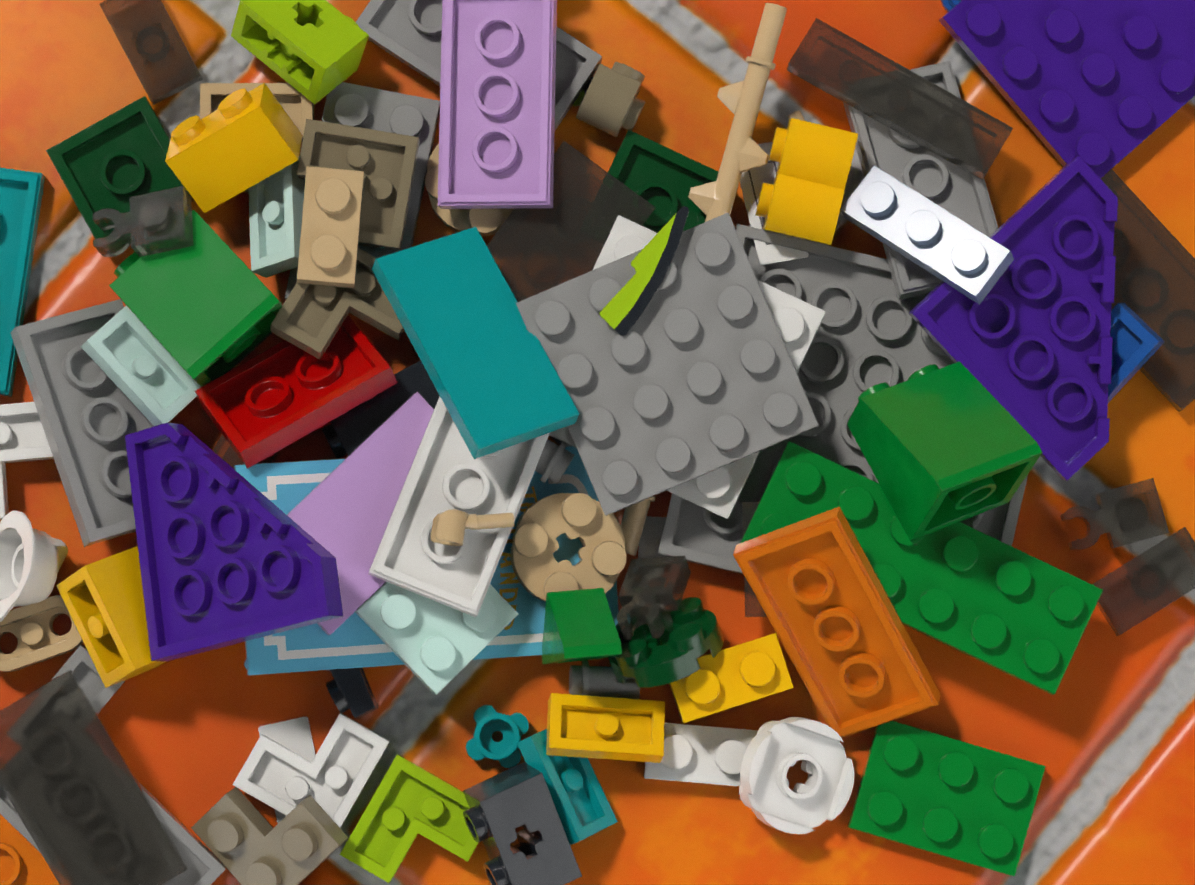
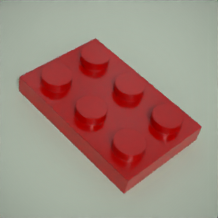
[195,315,397,469]

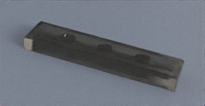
[787,18,1013,180]

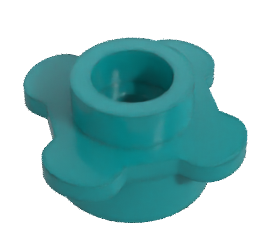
[466,705,529,768]

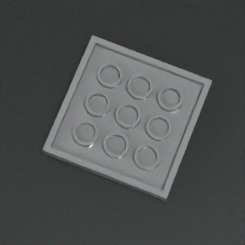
[516,212,819,516]

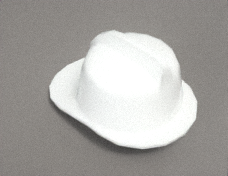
[0,510,68,622]

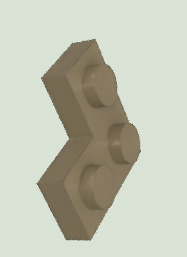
[297,119,420,251]
[270,248,405,359]
[191,787,348,885]

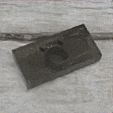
[100,0,203,105]
[1092,527,1195,636]

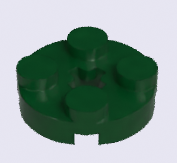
[608,597,724,688]

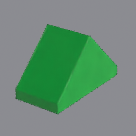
[542,588,622,665]

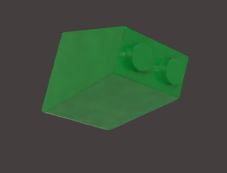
[109,210,283,387]
[847,361,1043,541]

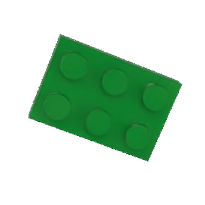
[848,721,1046,877]

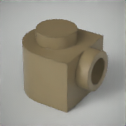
[576,62,646,137]

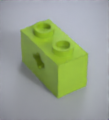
[231,0,369,105]

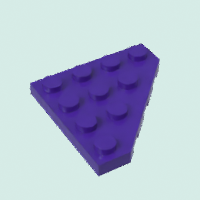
[939,0,1195,178]
[909,156,1118,481]
[125,423,343,661]

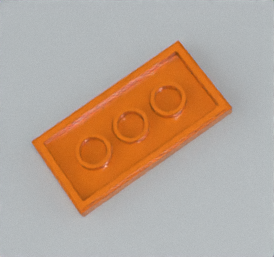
[733,506,941,738]

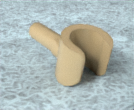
[430,509,514,546]

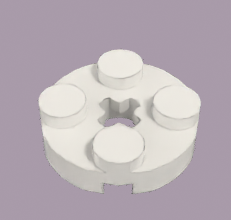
[739,717,854,834]

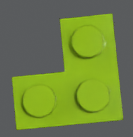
[339,754,479,883]

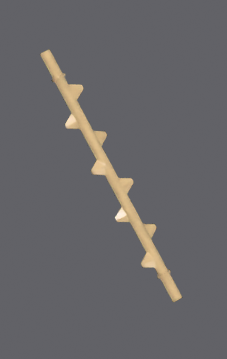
[621,3,787,556]

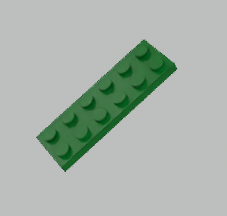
[740,441,1103,695]

